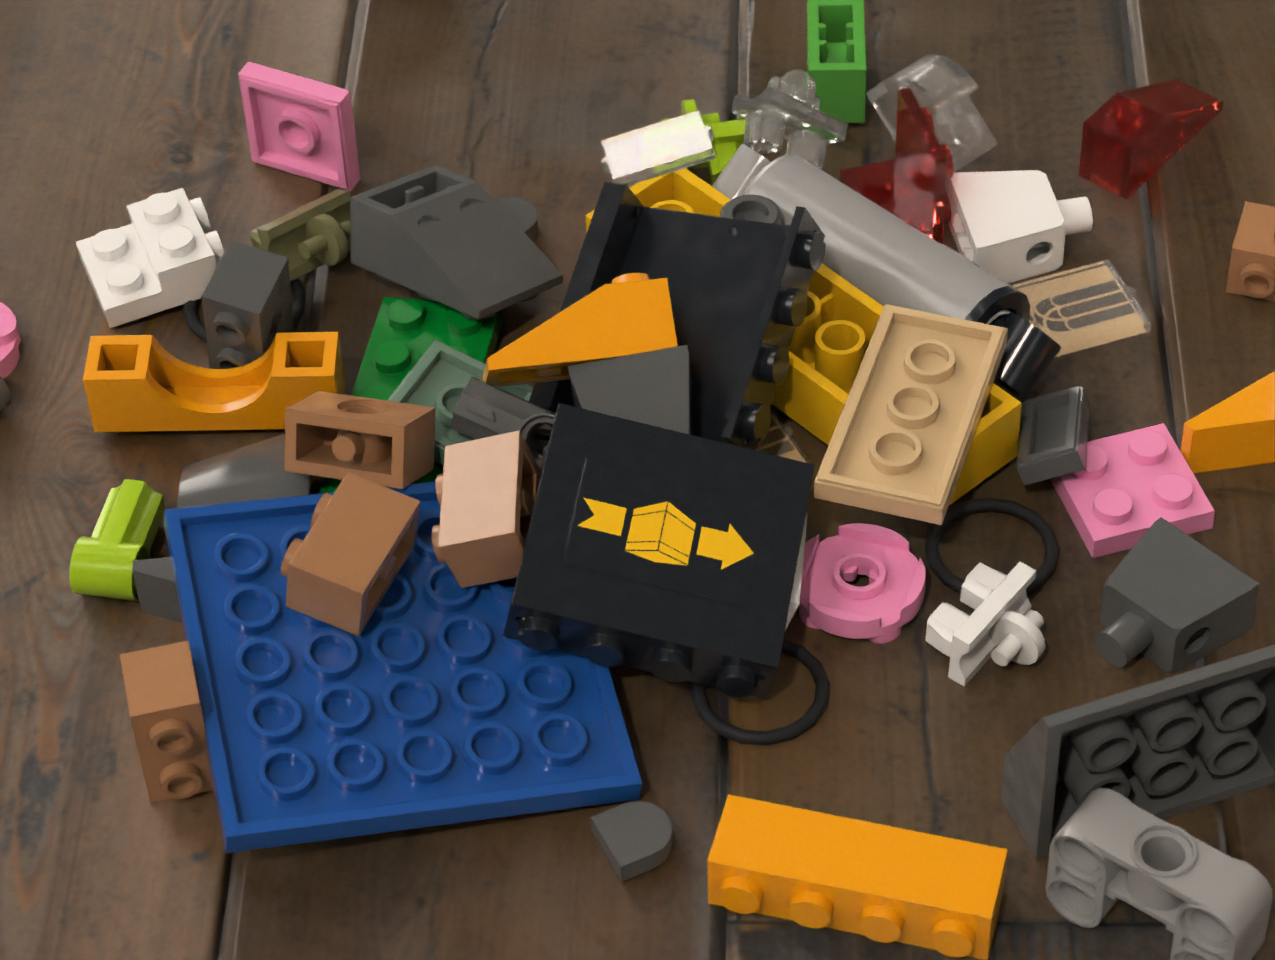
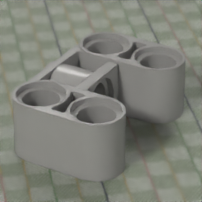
[1046,788,1273,960]

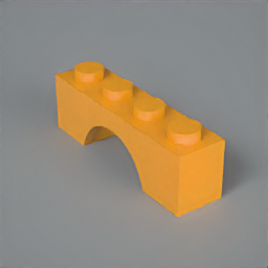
[83,332,346,432]

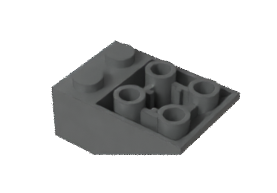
[350,165,563,320]

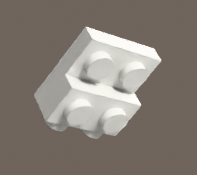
[76,188,224,328]

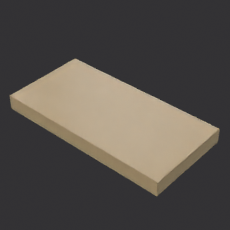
[814,304,1008,525]

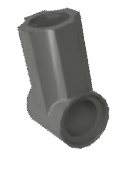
[450,377,556,470]

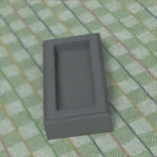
[1016,386,1090,485]

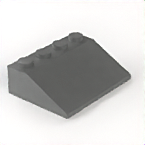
[1001,644,1275,860]

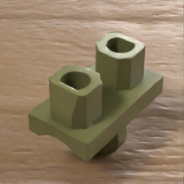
[250,189,351,282]

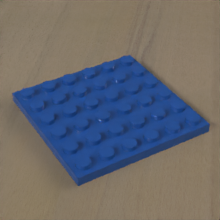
[164,471,642,853]

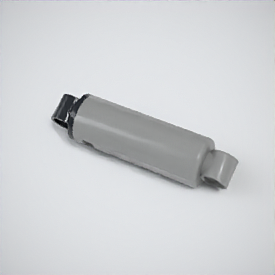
[712,144,1061,399]

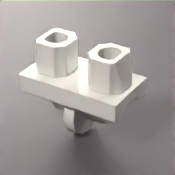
[925,562,1046,687]

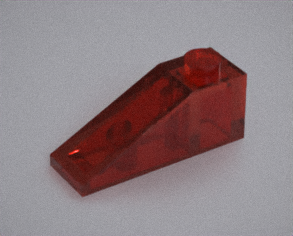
[1079,79,1224,199]

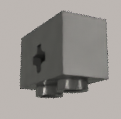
[201,240,294,369]

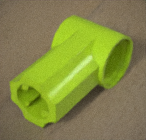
[69,479,166,602]

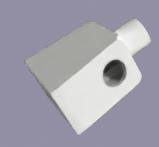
[946,170,1093,283]

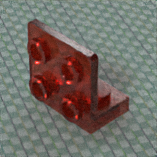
[840,87,954,244]

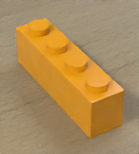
[707,794,1008,960]

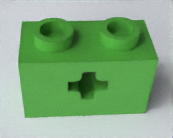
[807,0,866,124]

